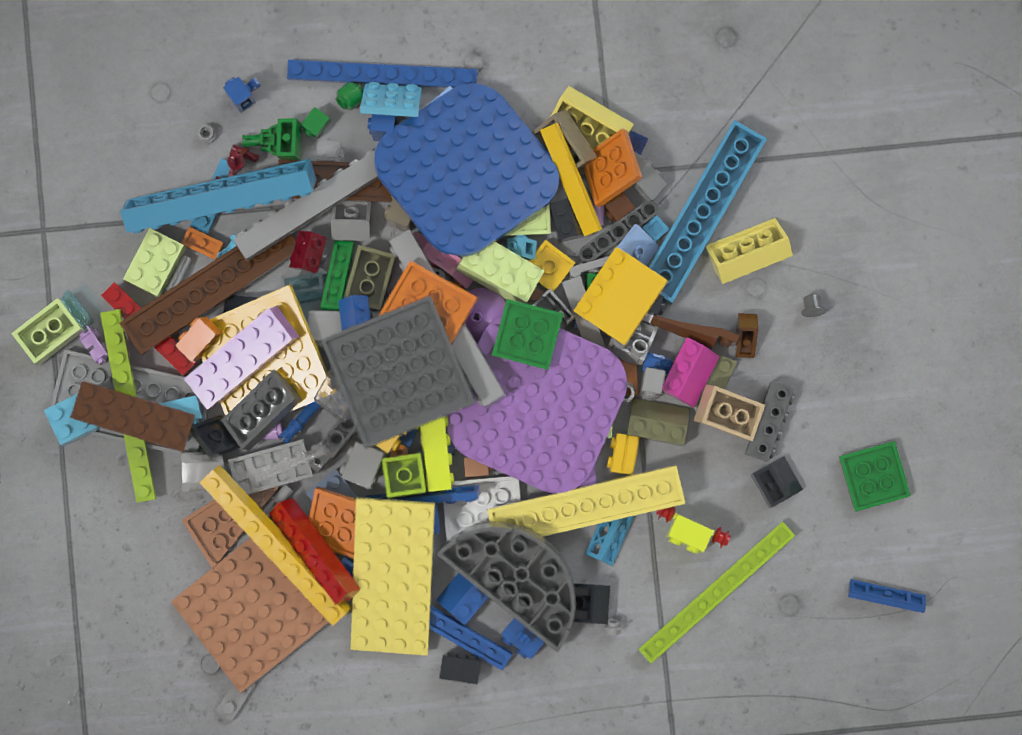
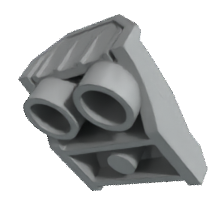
[607,321,659,365]
[179,451,224,492]

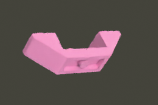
[413,232,474,290]

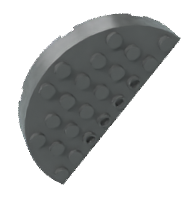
[436,522,576,653]

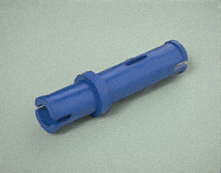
[279,398,326,443]

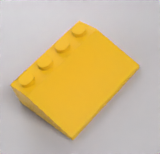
[573,247,668,345]

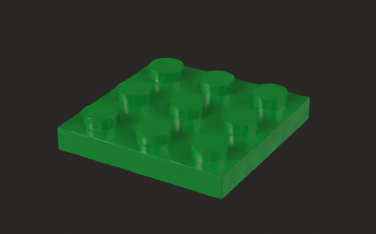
[492,299,563,370]
[839,441,911,512]

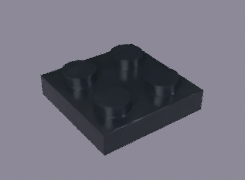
[190,415,240,459]

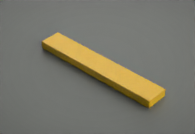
[540,123,602,236]

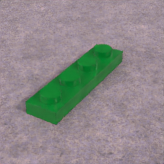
[320,240,355,311]

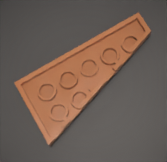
[182,486,280,569]

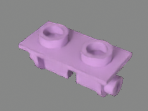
[79,325,108,365]

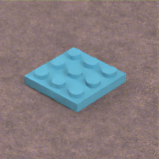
[360,82,422,117]

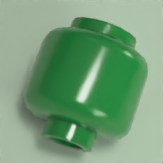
[335,82,364,110]

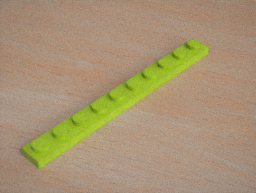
[100,309,157,503]
[638,521,795,664]

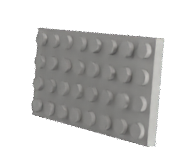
[46,350,209,455]

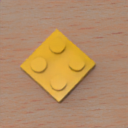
[529,240,576,292]

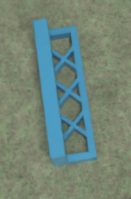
[585,515,635,566]

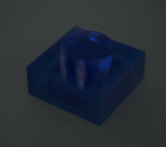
[629,131,648,156]

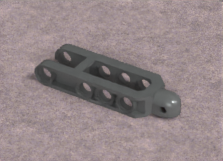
[309,408,358,474]

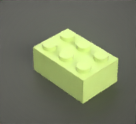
[123,228,187,297]
[11,298,85,366]

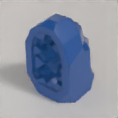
[642,353,673,374]

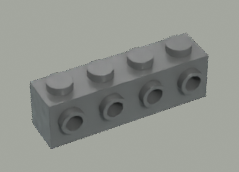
[745,381,795,462]

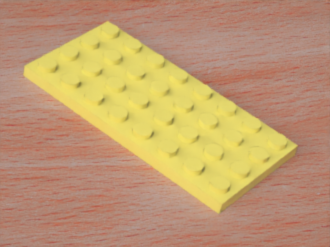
[351,498,435,656]

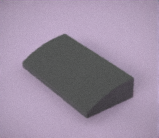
[221,369,302,450]

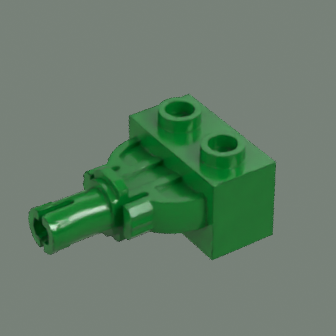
[242,118,302,160]

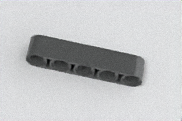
[579,200,658,264]

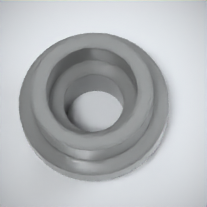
[197,124,216,143]

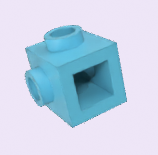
[506,235,537,260]

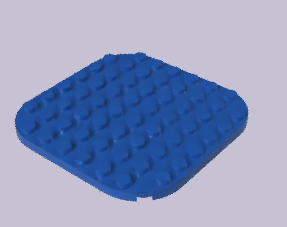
[374,83,559,257]

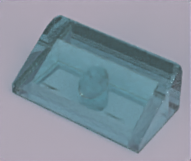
[61,290,94,329]

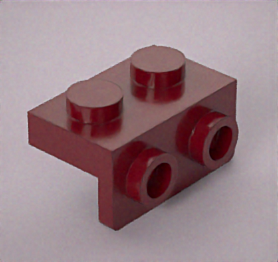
[289,231,327,274]

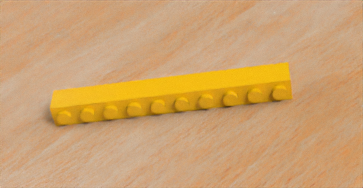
[200,465,352,626]

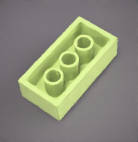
[455,242,544,304]

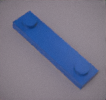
[848,579,926,613]

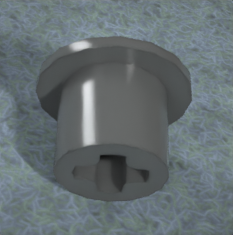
[801,294,826,317]

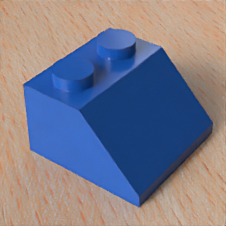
[436,573,488,625]

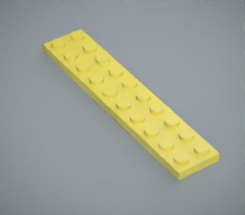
[487,465,685,536]

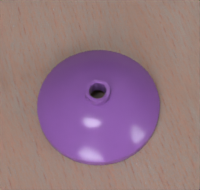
[465,288,506,345]

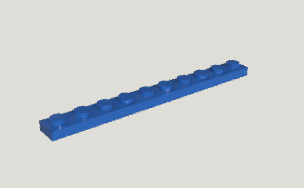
[287,60,477,88]
[341,556,513,671]

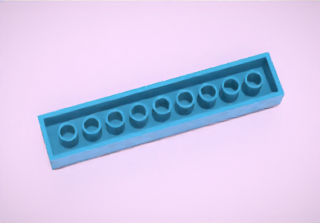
[648,120,767,305]
[120,159,316,234]

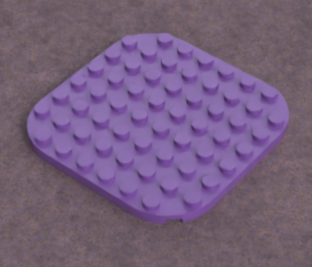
[447,316,627,493]

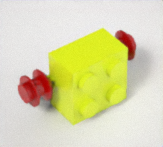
[656,506,731,554]

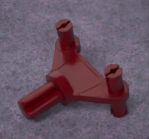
[214,144,260,180]

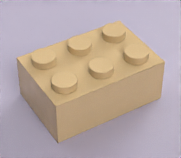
[694,385,765,441]

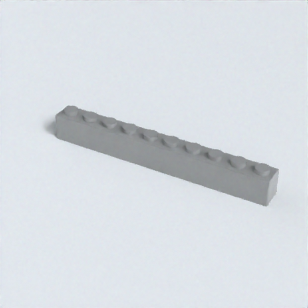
[234,148,379,262]
[389,229,507,409]

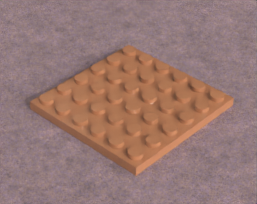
[171,538,329,693]

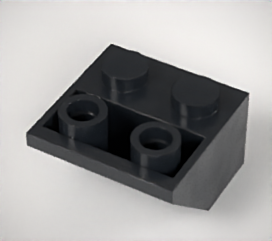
[751,456,803,508]

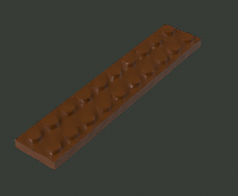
[119,235,296,356]

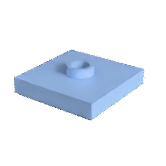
[617,224,660,266]

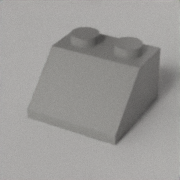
[331,201,372,241]

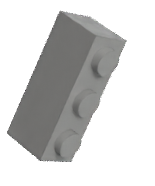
[639,367,665,401]

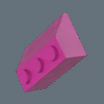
[662,337,720,408]

